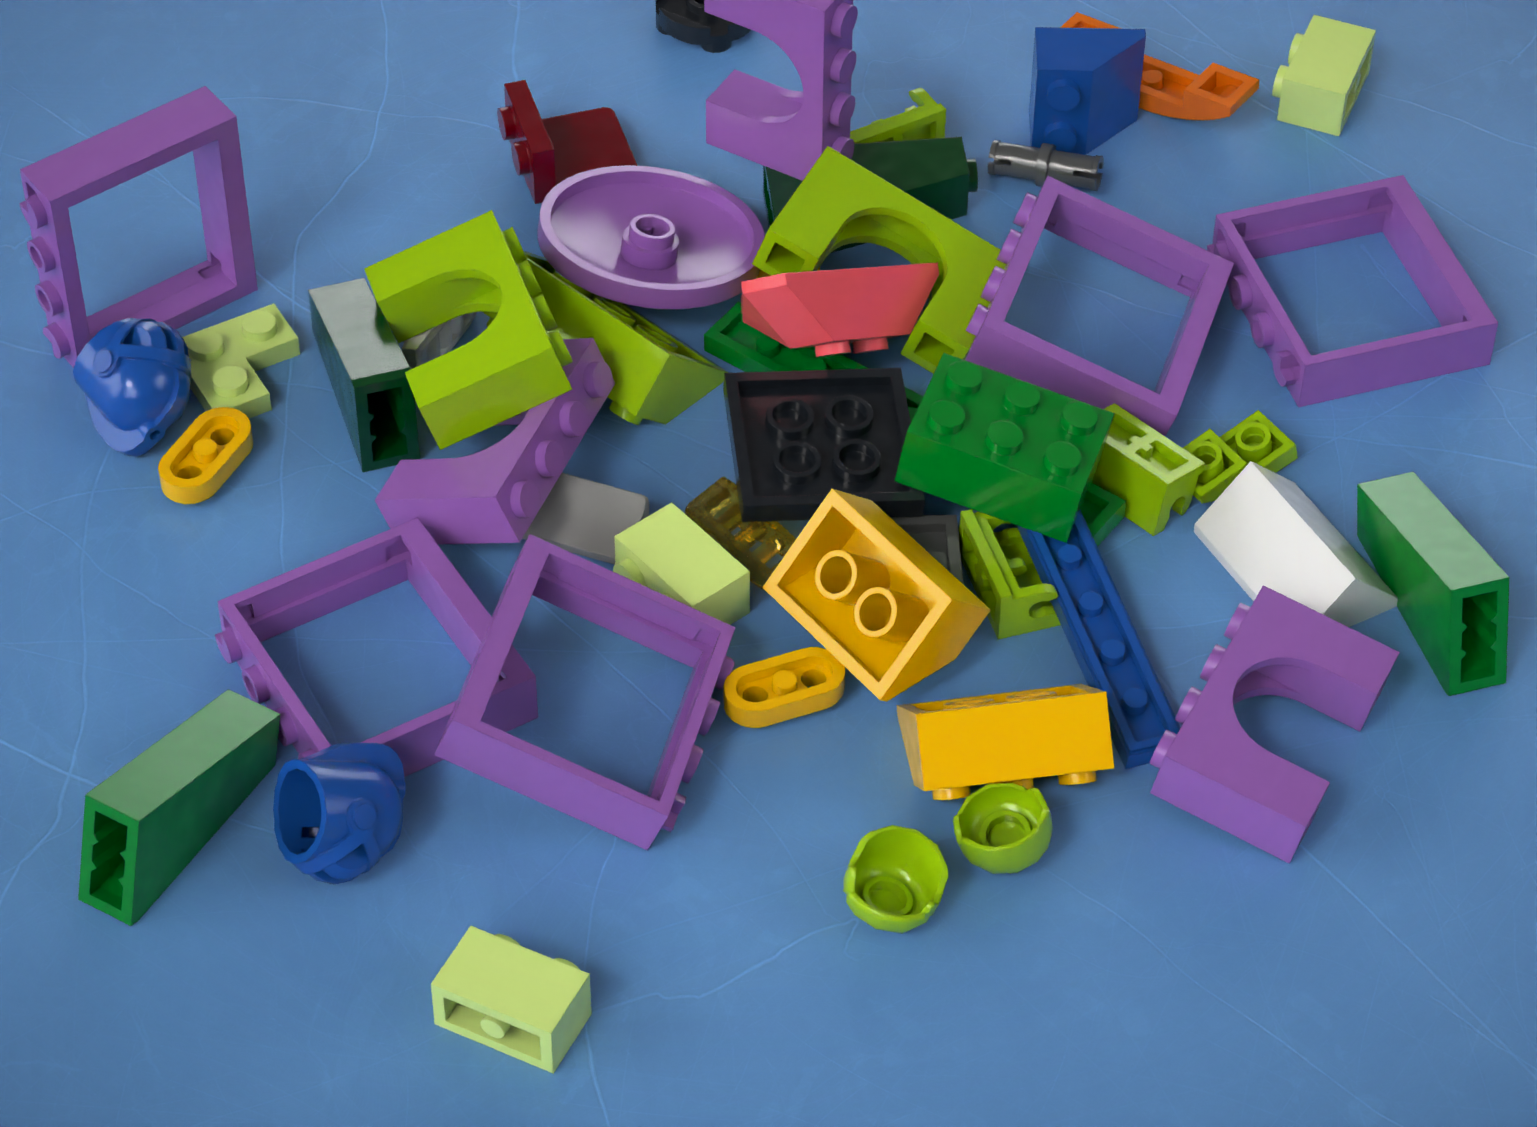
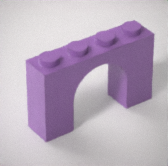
[704,0,858,181]
[375,338,615,544]
[1150,585,1400,864]

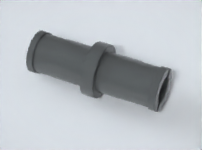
[988,140,1104,191]

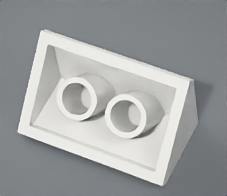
[1194,461,1398,627]

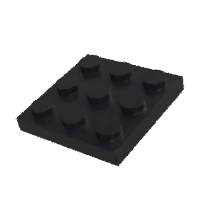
[723,368,925,522]

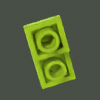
[1183,410,1298,504]

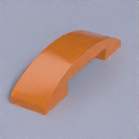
[1060,12,1259,120]

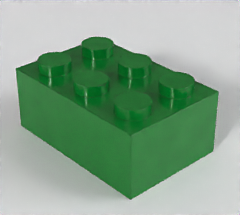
[894,353,1115,543]

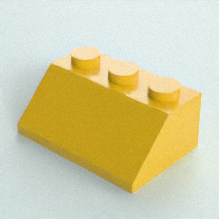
[762,489,991,702]
[896,683,1114,800]

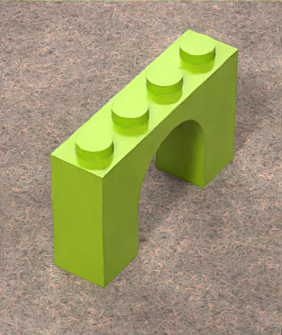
[752,146,1006,374]
[364,210,573,450]

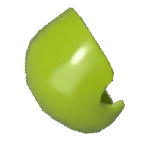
[953,783,1053,874]
[843,825,949,934]

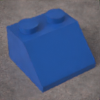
[1029,27,1146,155]

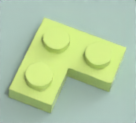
[182,303,300,418]

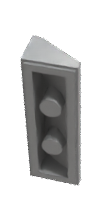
[522,473,649,565]

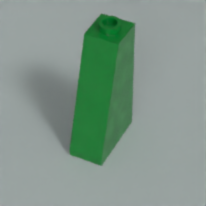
[1357,472,1510,696]
[78,689,281,926]

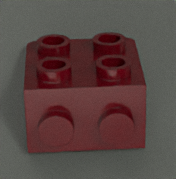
[497,80,638,204]

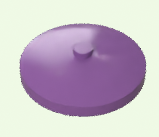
[537,165,765,309]

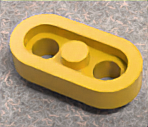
[158,407,253,504]
[723,647,845,728]

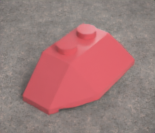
[741,262,939,357]

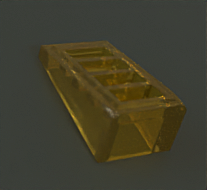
[685,477,796,591]

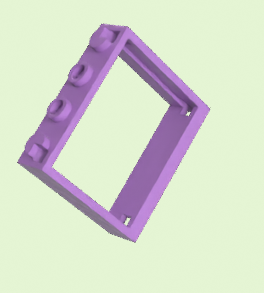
[19,86,258,368]
[1207,175,1498,407]
[965,176,1234,436]
[215,518,538,777]
[434,534,736,850]

